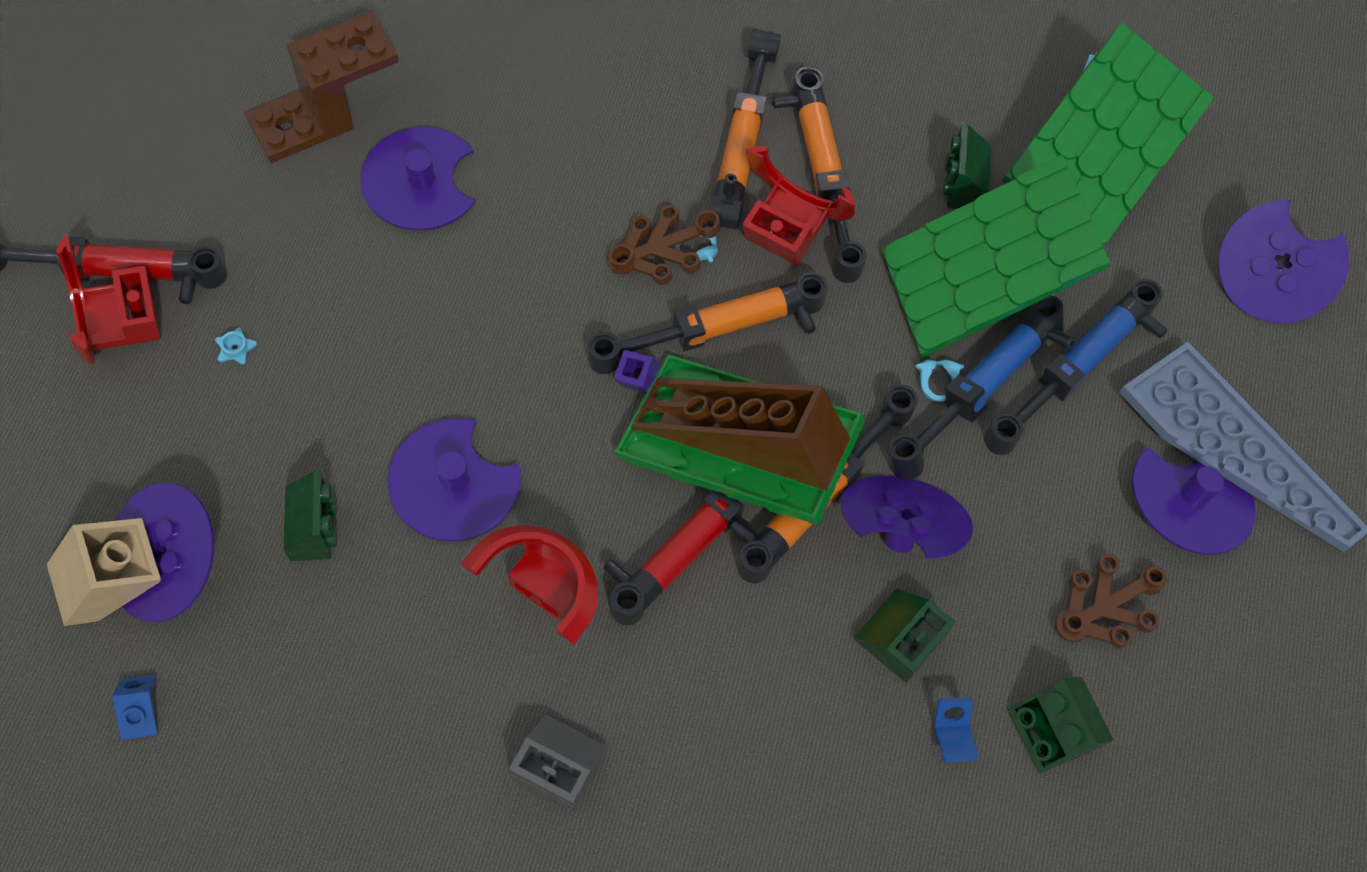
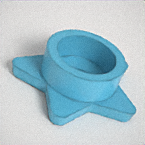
[215,327,257,365]

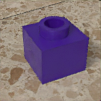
[614,350,661,393]

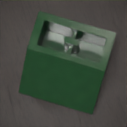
[943,124,991,209]
[284,471,337,561]
[853,589,956,683]
[1008,676,1114,773]

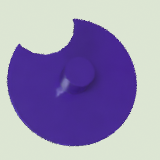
[360,127,476,230]
[1218,200,1349,323]
[388,418,521,542]
[1132,447,1256,555]
[840,476,973,558]
[115,483,214,622]

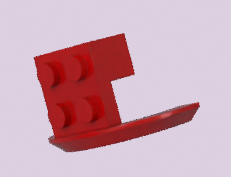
[742,146,856,266]
[56,235,160,365]
[460,525,598,645]

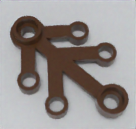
[607,205,721,285]
[1055,554,1167,649]

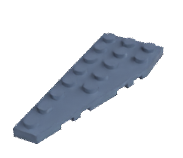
[1119,341,1367,552]

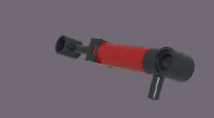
[0,237,227,304]
[604,491,744,625]

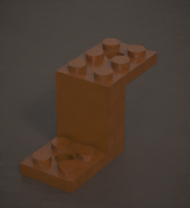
[245,11,399,164]

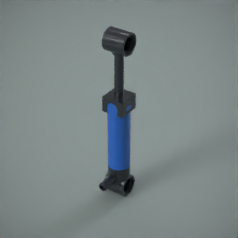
[984,278,1167,455]
[888,295,1075,480]

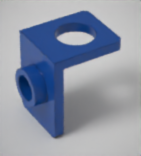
[112,675,158,740]
[934,697,979,762]

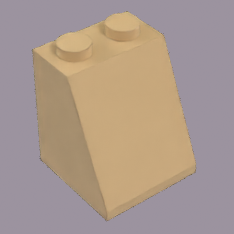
[47,518,161,626]

